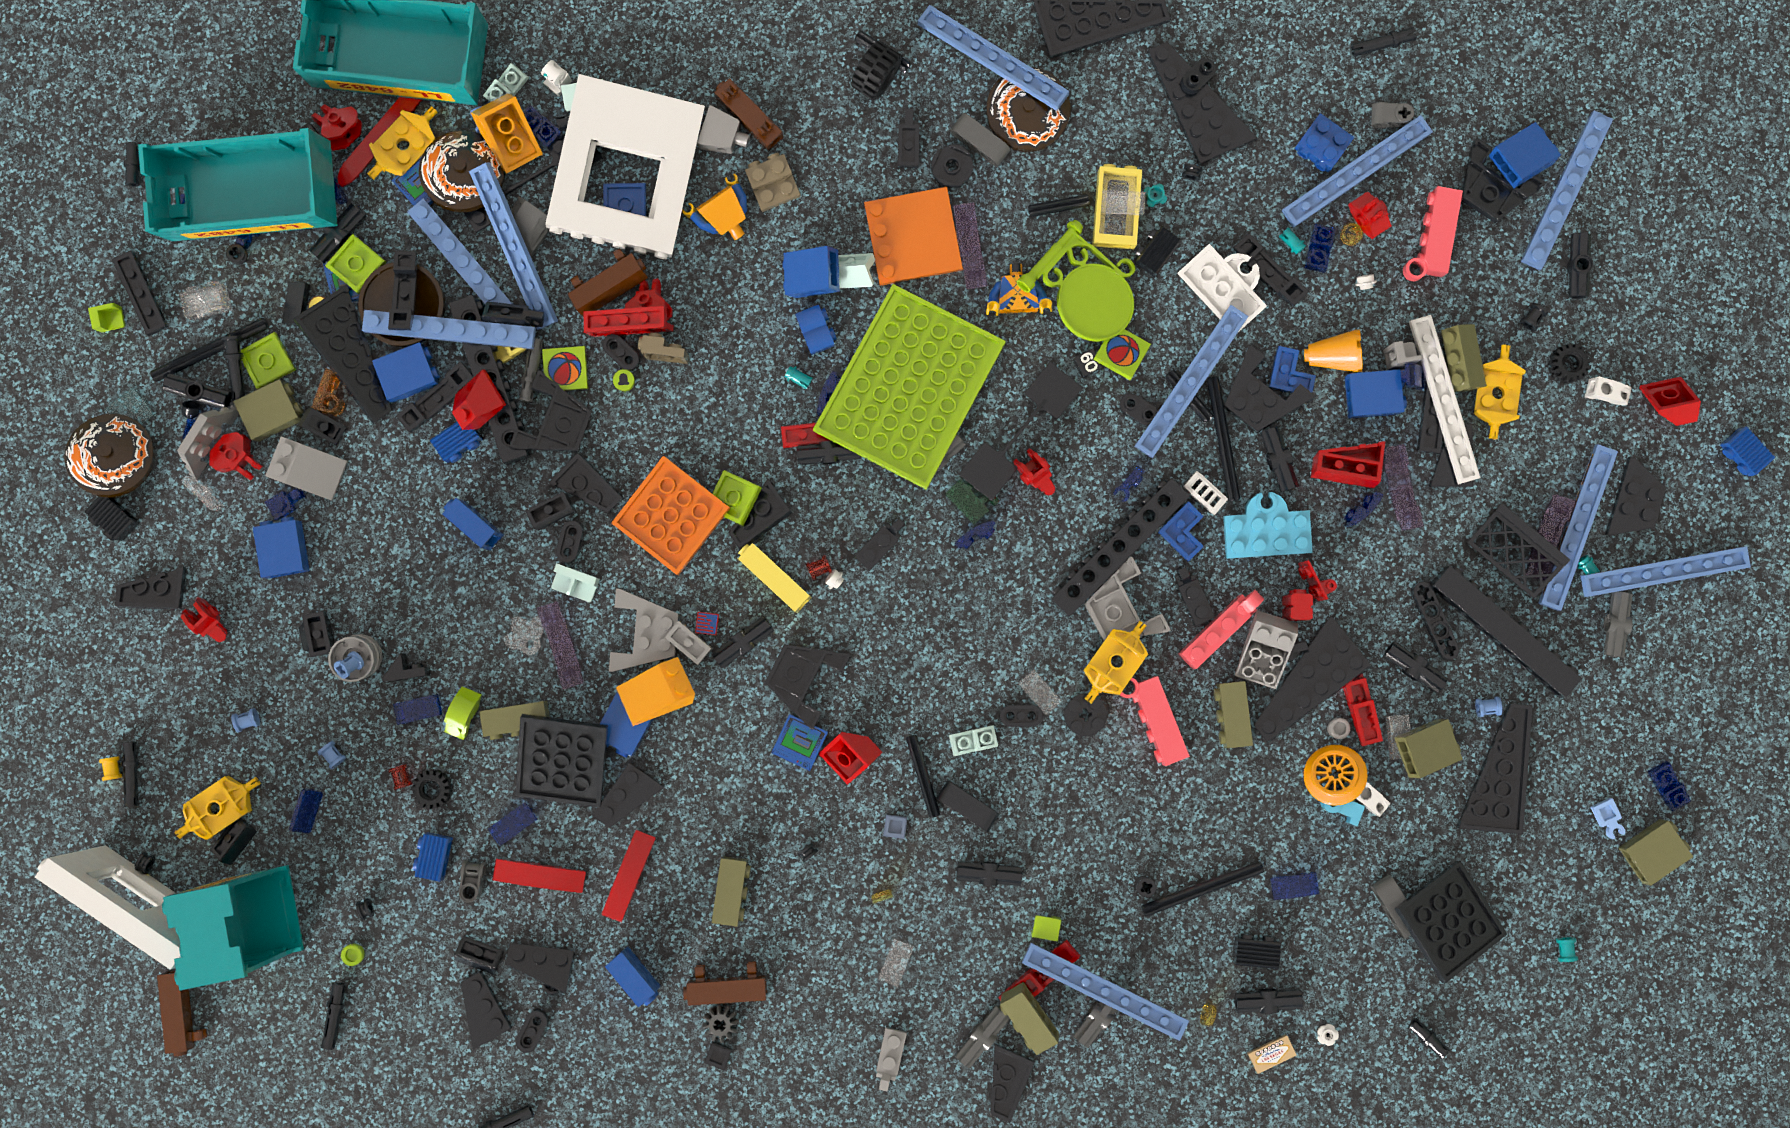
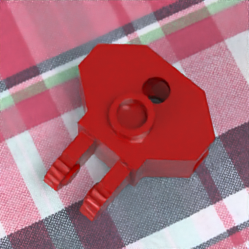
[311,105,362,151]
[1348,191,1392,239]
[625,278,673,321]
[209,432,263,480]
[1013,448,1055,496]
[180,597,228,642]

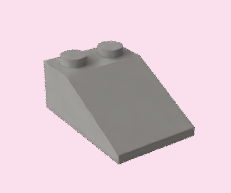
[265,436,348,501]

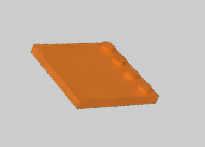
[864,187,963,286]
[612,456,730,575]

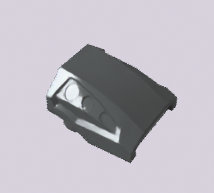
[511,196,550,258]

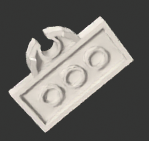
[1177,244,1267,332]

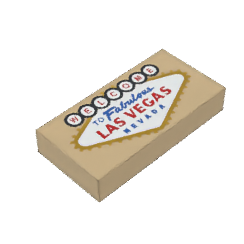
[1247,1034,1296,1074]

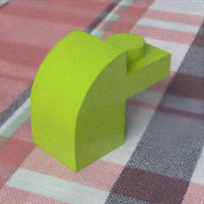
[444,686,482,740]

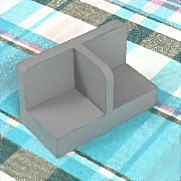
[1383,341,1423,370]
[665,621,713,665]

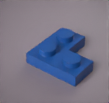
[1269,346,1316,393]
[1158,501,1204,562]

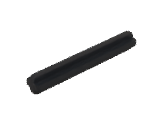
[906,735,940,818]

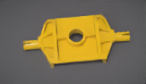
[367,106,438,180]
[1474,345,1526,439]
[1084,621,1148,704]
[175,776,261,840]

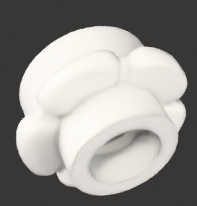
[1355,274,1377,290]
[825,569,844,589]
[1317,1024,1339,1046]

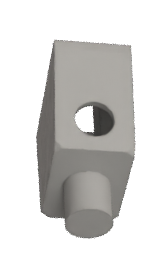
[697,105,750,154]

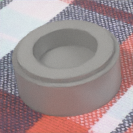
[1327,718,1350,739]

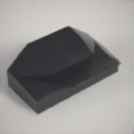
[299,611,334,657]

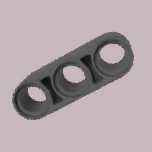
[950,113,1011,167]
[1371,874,1411,939]

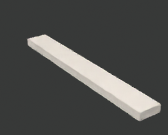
[1409,315,1480,484]

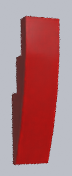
[1343,674,1383,746]
[602,830,656,923]
[492,858,586,893]
[998,939,1080,1001]

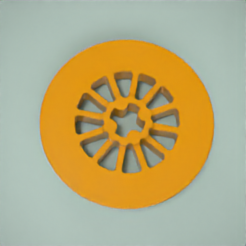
[1304,745,1368,805]

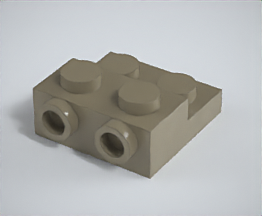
[745,153,801,212]
[638,333,689,364]

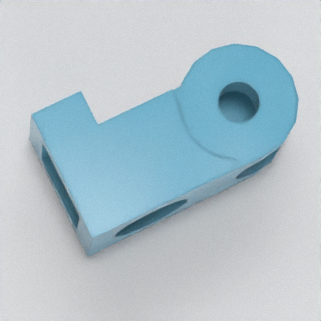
[1320,801,1365,826]

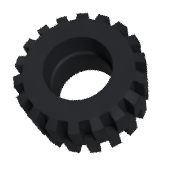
[851,41,902,101]

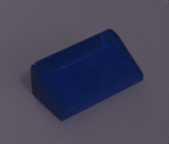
[289,788,323,833]

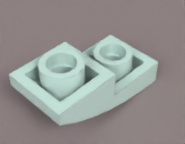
[483,63,529,102]
[949,725,998,756]

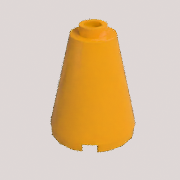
[1304,329,1362,372]

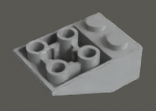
[1235,610,1298,689]

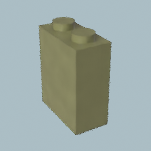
[233,379,304,442]
[1394,719,1463,778]
[1618,819,1693,886]

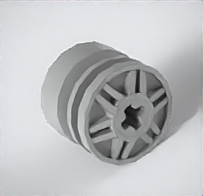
[328,634,383,682]

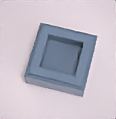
[883,814,907,839]

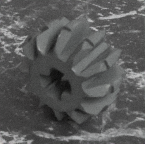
[702,1004,739,1043]

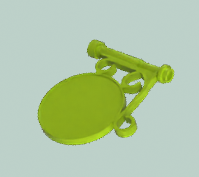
[1017,220,1135,342]

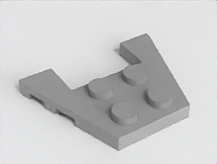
[177,405,239,479]
[1084,557,1171,642]
[609,588,679,672]

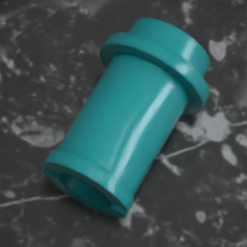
[1279,227,1306,255]
[784,366,813,390]
[1577,555,1600,575]

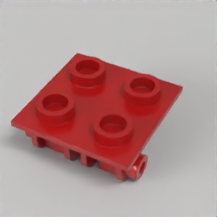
[1298,560,1337,601]

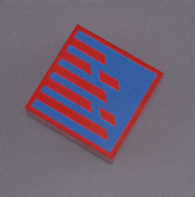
[695,612,720,636]

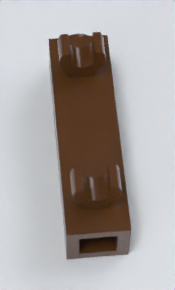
[714,78,784,152]
[568,248,648,317]
[683,961,767,1006]
[157,971,207,1056]

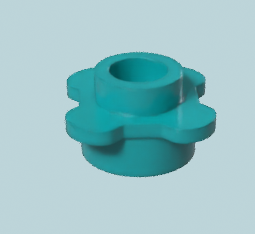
[1143,184,1167,207]

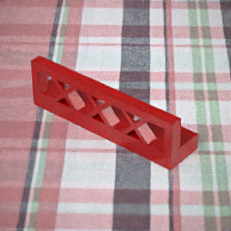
[583,306,673,337]

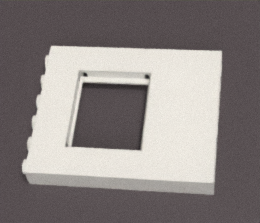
[546,74,705,259]
[35,845,181,970]

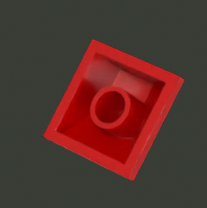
[452,369,506,430]
[1639,377,1701,426]
[819,732,883,785]

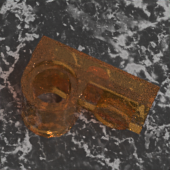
[311,368,345,416]

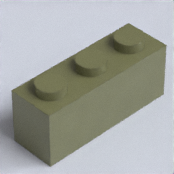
[1441,324,1486,392]
[1214,681,1253,748]
[479,701,550,740]
[712,856,751,927]
[1000,982,1059,1055]

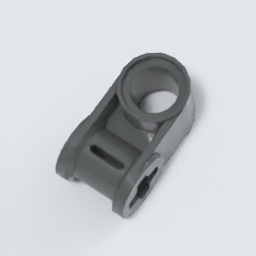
[1371,102,1414,129]
[459,859,487,903]

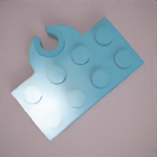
[1223,492,1312,559]

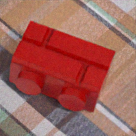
[1282,589,1313,621]

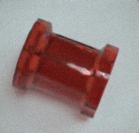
[805,555,832,581]
[388,764,413,790]

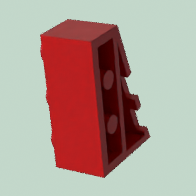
[1311,441,1385,488]

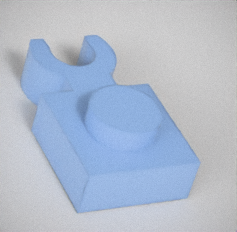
[1591,798,1625,839]

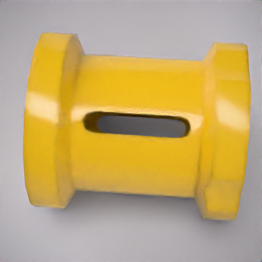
[99,756,123,781]

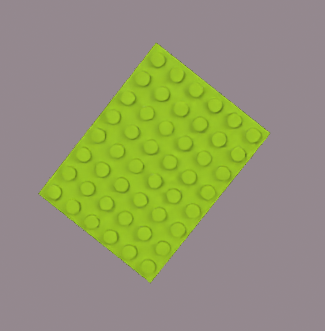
[813,284,1006,490]

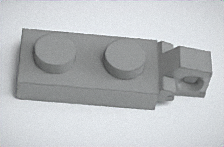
[876,1027,907,1091]

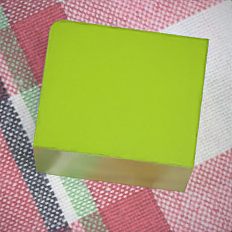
[88,303,126,332]
[1031,915,1061,942]

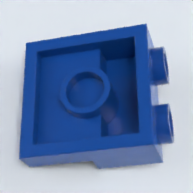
[1294,113,1354,173]

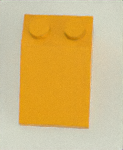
[470,93,543,174]
[616,657,695,726]

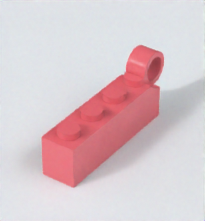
[1403,186,1463,281]
[1178,590,1264,669]
[1120,676,1190,766]

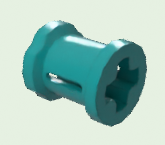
[1556,937,1578,962]

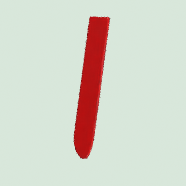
[338,97,423,187]

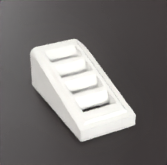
[1182,471,1228,515]

